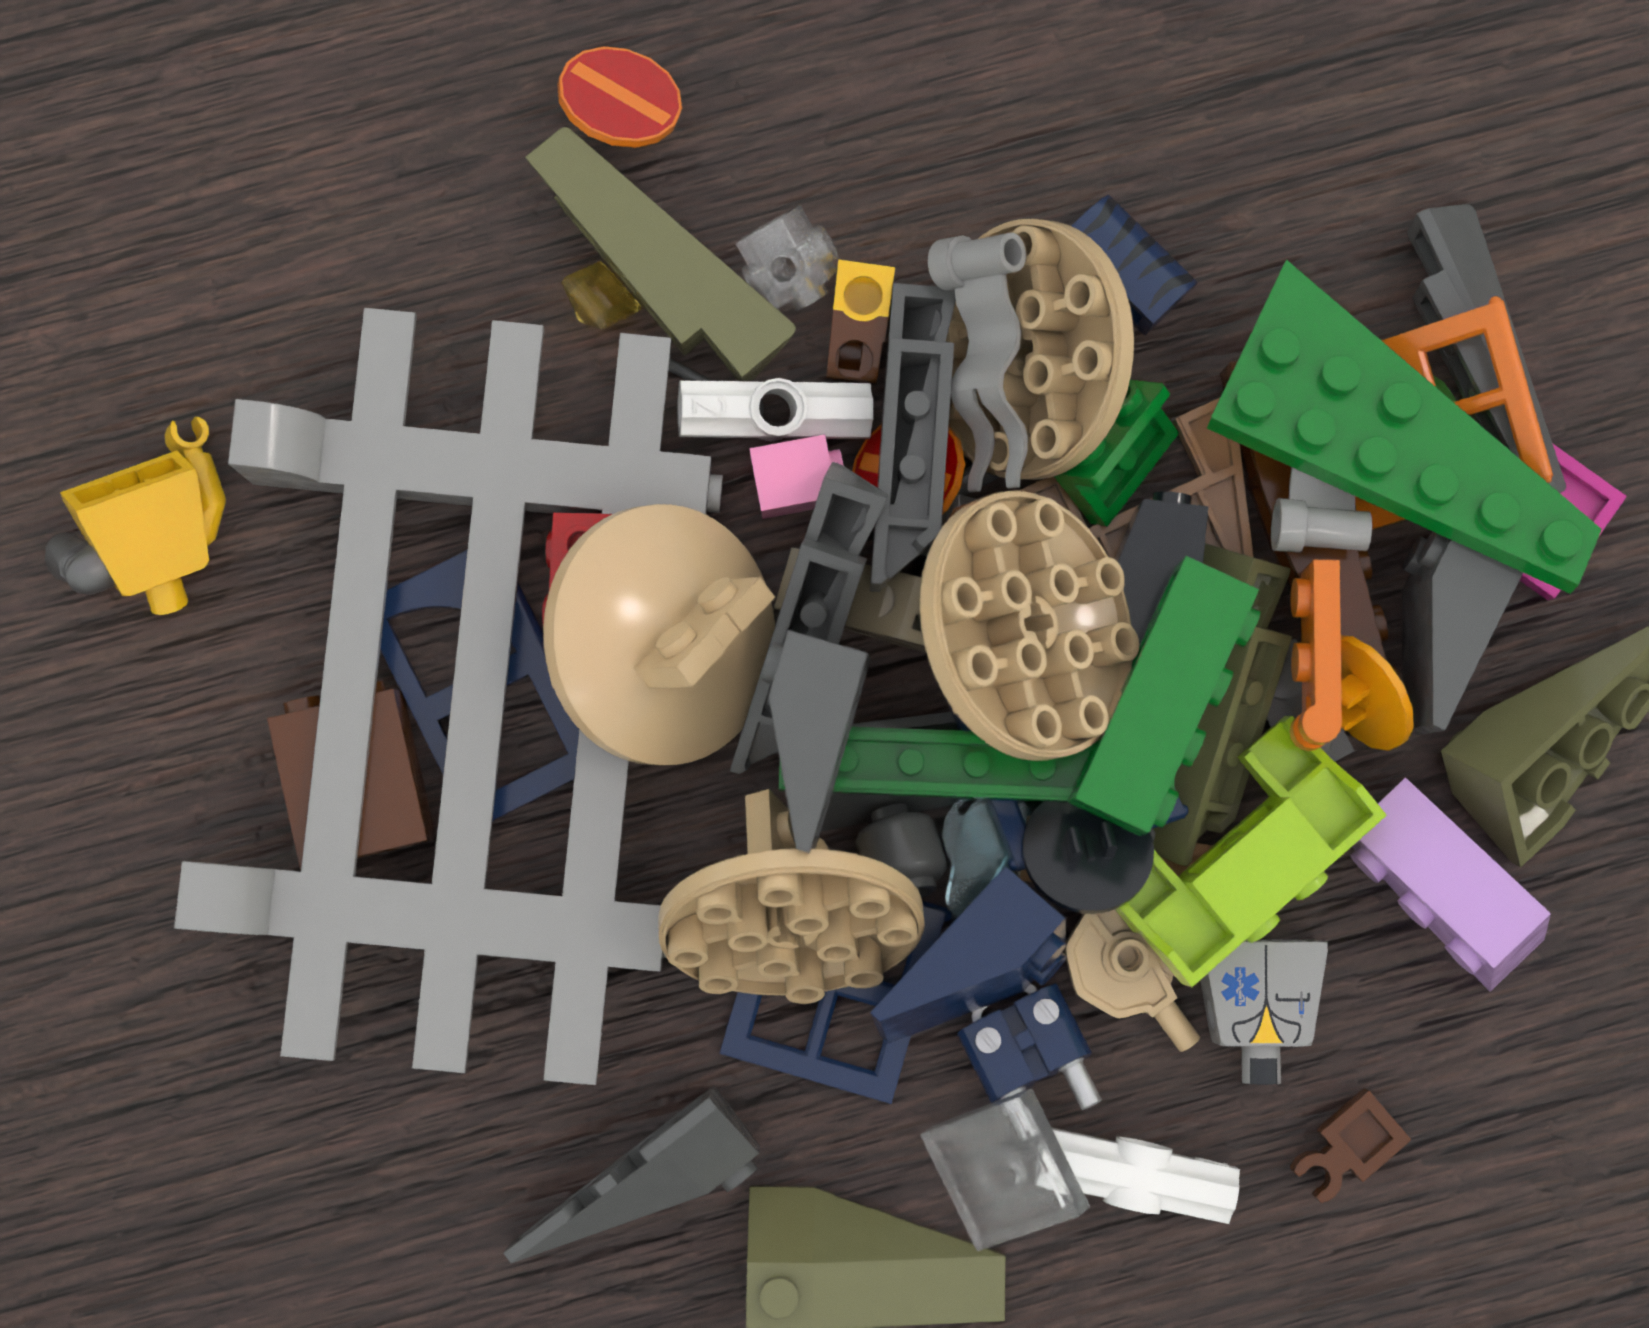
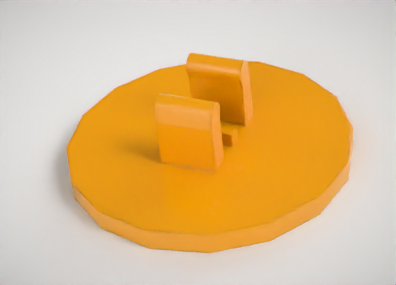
[1341,635,1414,751]

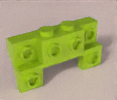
[1115,715,1387,987]

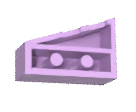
[1350,777,1551,992]

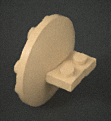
[946,219,1134,480]
[920,491,1139,761]
[543,504,775,765]
[658,789,924,1004]

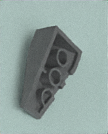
[503,1085,760,1263]

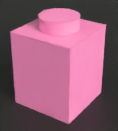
[749,434,844,519]

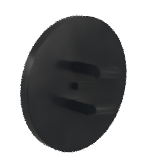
[1022,801,1154,914]

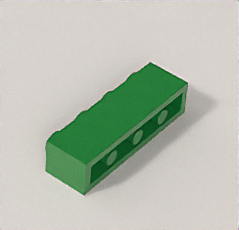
[1068,556,1261,836]

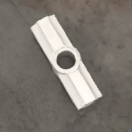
[677,378,873,441]
[1037,1127,1240,1224]

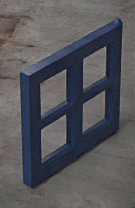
[719,900,952,1104]

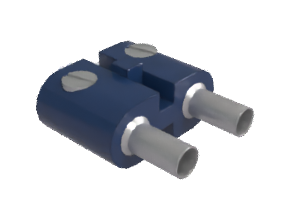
[957,984,1102,1139]

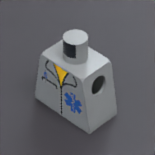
[1200,939,1328,1085]

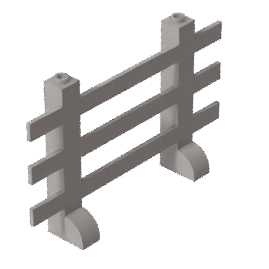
[174,308,723,1085]

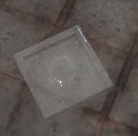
[920,1088,1090,1251]

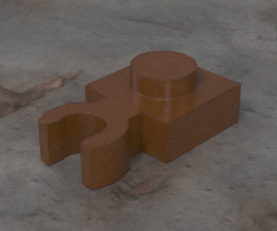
[1290,1088,1411,1203]

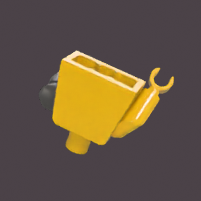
[44,416,226,615]

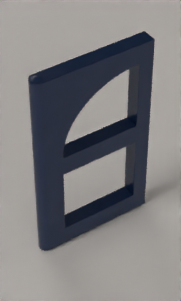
[380,549,579,822]

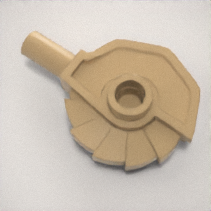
[1064,909,1200,1052]

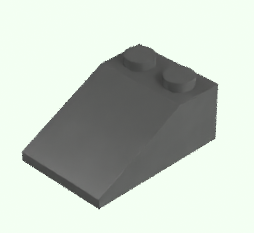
[1402,531,1523,736]
[761,630,871,853]

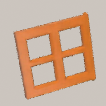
[1355,296,1554,530]

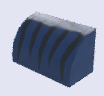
[1071,194,1198,336]

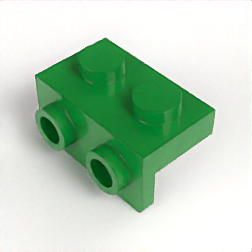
[1053,380,1179,527]

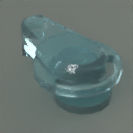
[942,798,1032,917]

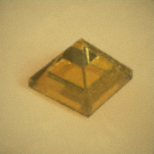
[561,261,641,330]

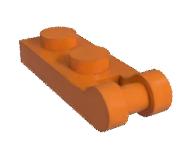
[1289,560,1342,751]

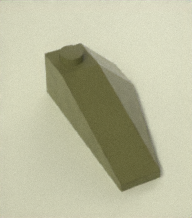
[1441,626,1649,868]
[746,1185,1006,1328]

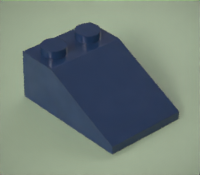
[870,866,1067,1044]

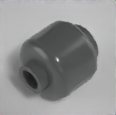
[855,803,947,898]

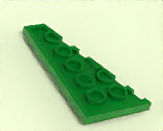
[1206,260,1602,594]

